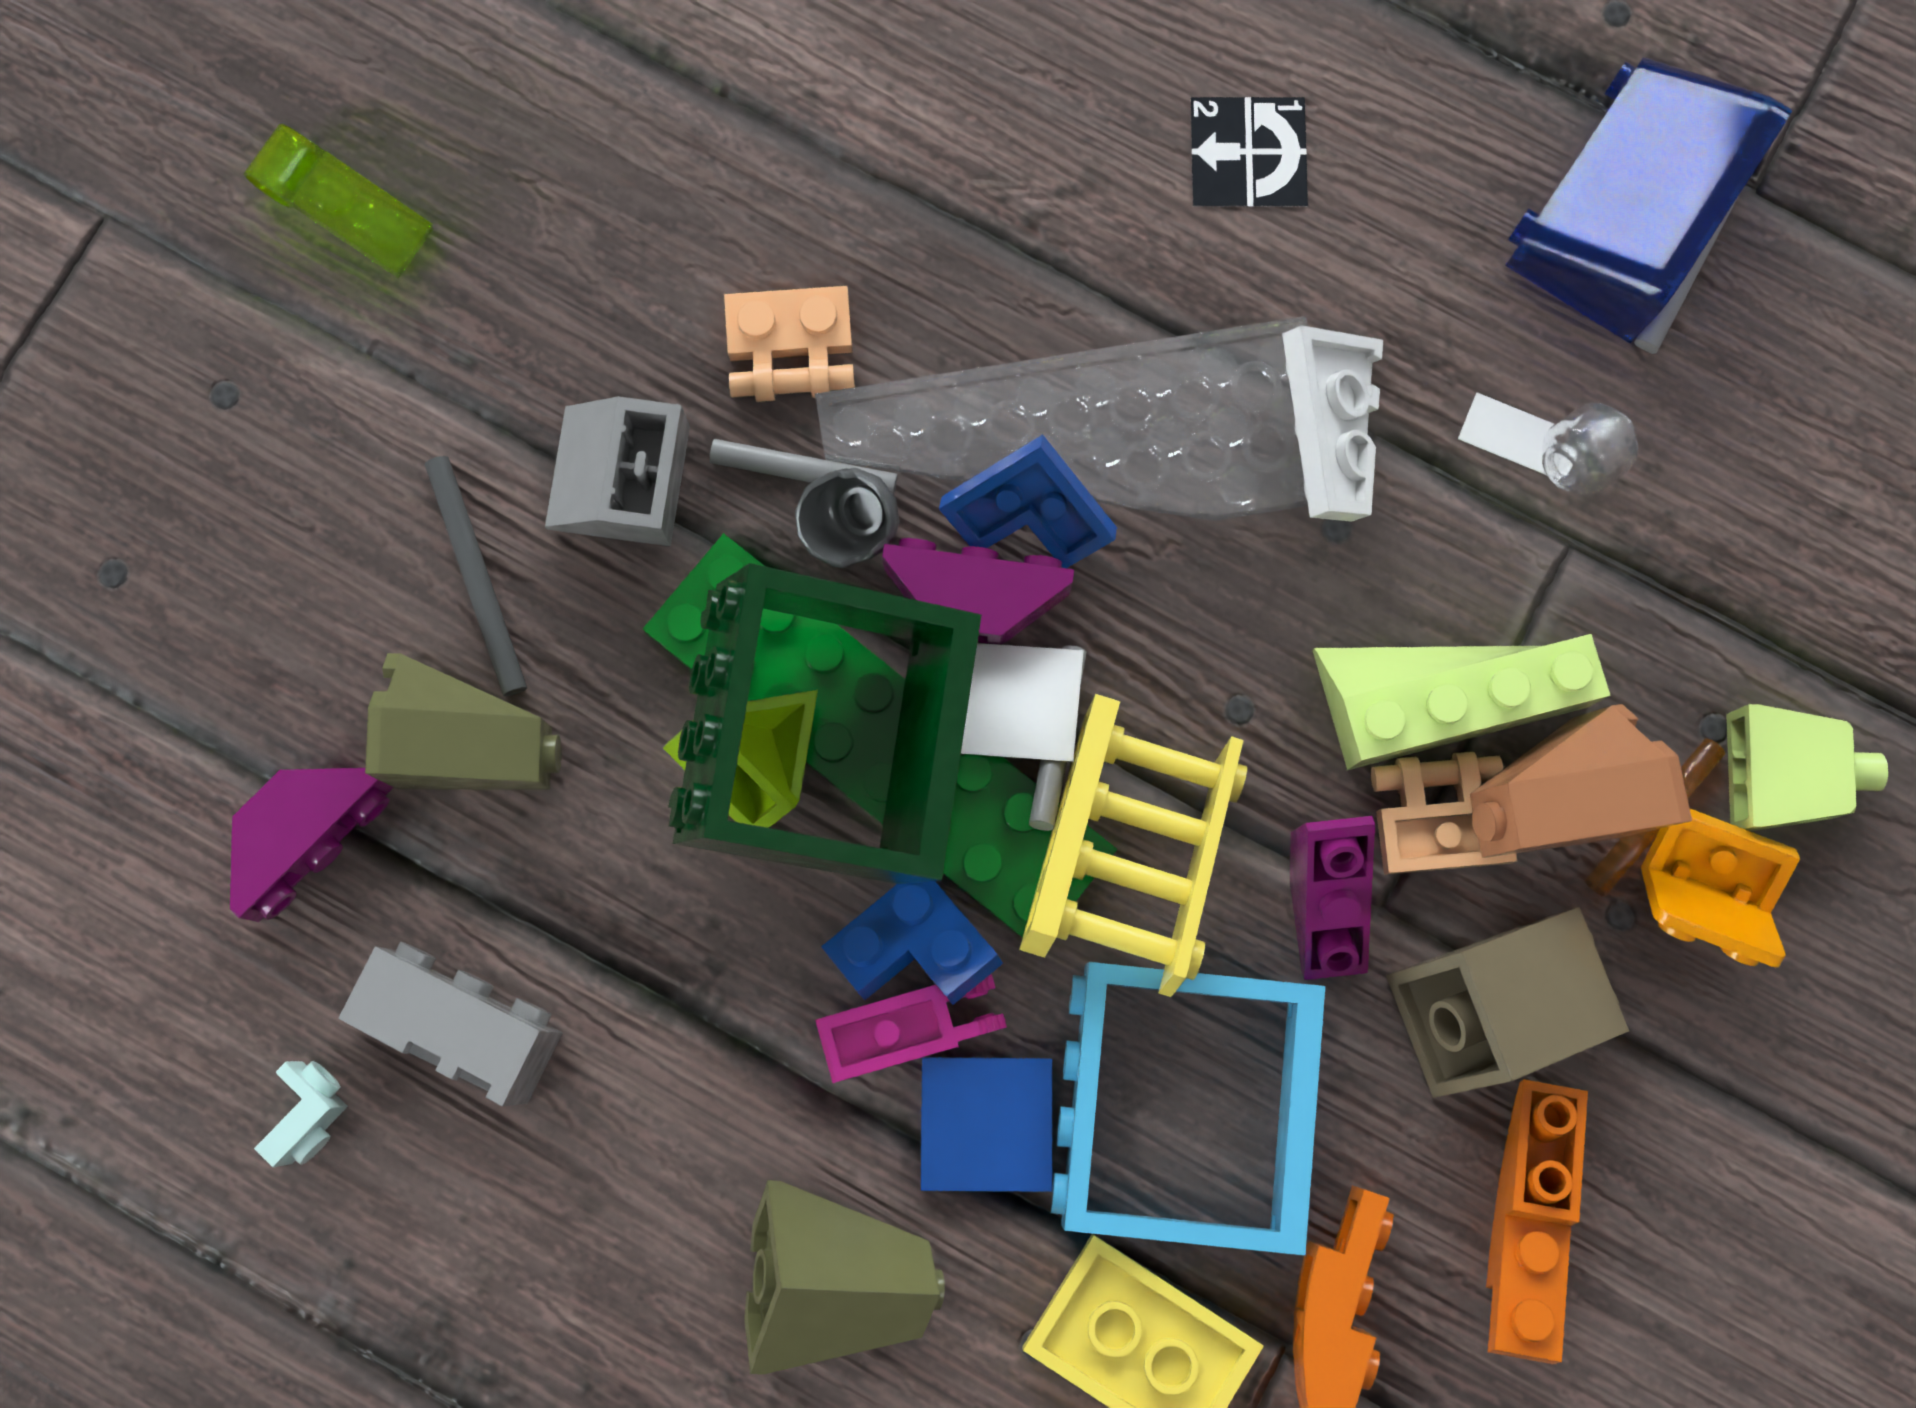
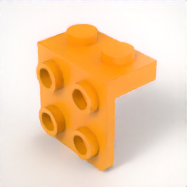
[1640,808,1800,967]

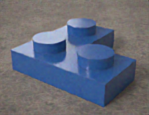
[939,434,1117,568]
[821,881,1003,1005]

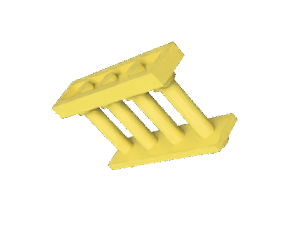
[1019,694,1247,997]

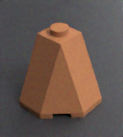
[1470,704,1692,858]

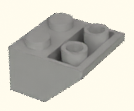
[545,396,690,547]

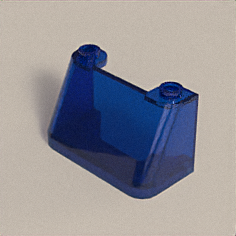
[1505,57,1792,343]

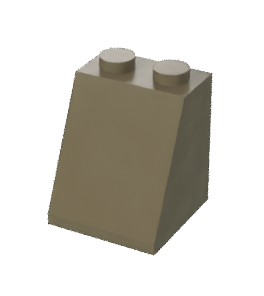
[1386,907,1629,1098]

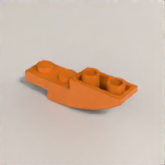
[1486,1079,1588,1364]
[1293,1185,1393,1408]

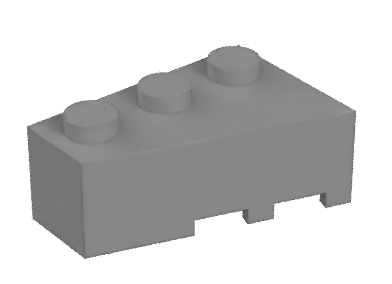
[338,942,563,1106]

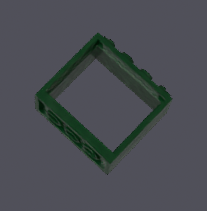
[668,563,982,884]

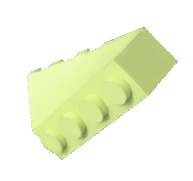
[1312,634,1610,770]

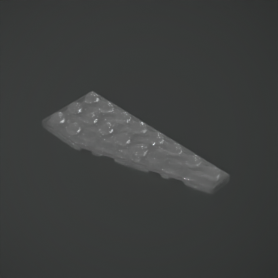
[815,316,1308,521]

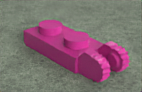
[815,974,1007,1083]

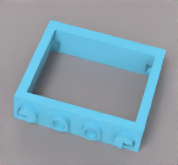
[1051,962,1325,1255]

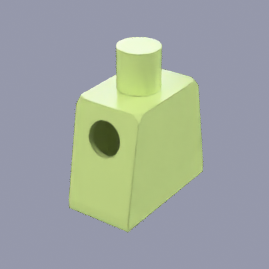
[1726,704,1888,831]

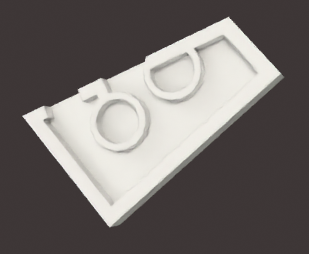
[1282,325,1383,521]

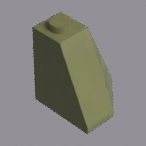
[365,653,562,790]
[744,1180,945,1374]

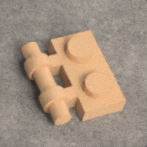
[724,286,855,402]
[1371,752,1517,875]

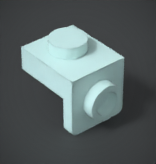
[254,1061,348,1167]

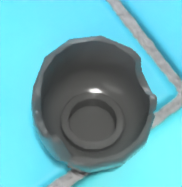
[795,467,900,568]

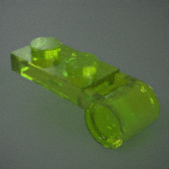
[243,124,433,279]

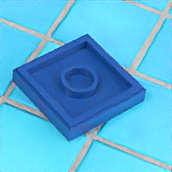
[921,1057,1052,1192]

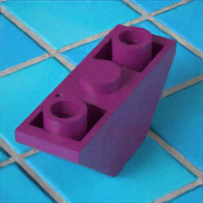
[882,538,1074,645]
[230,768,394,922]
[1290,816,1375,980]

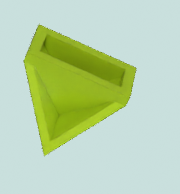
[663,690,818,828]

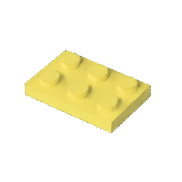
[1022,1234,1264,1408]

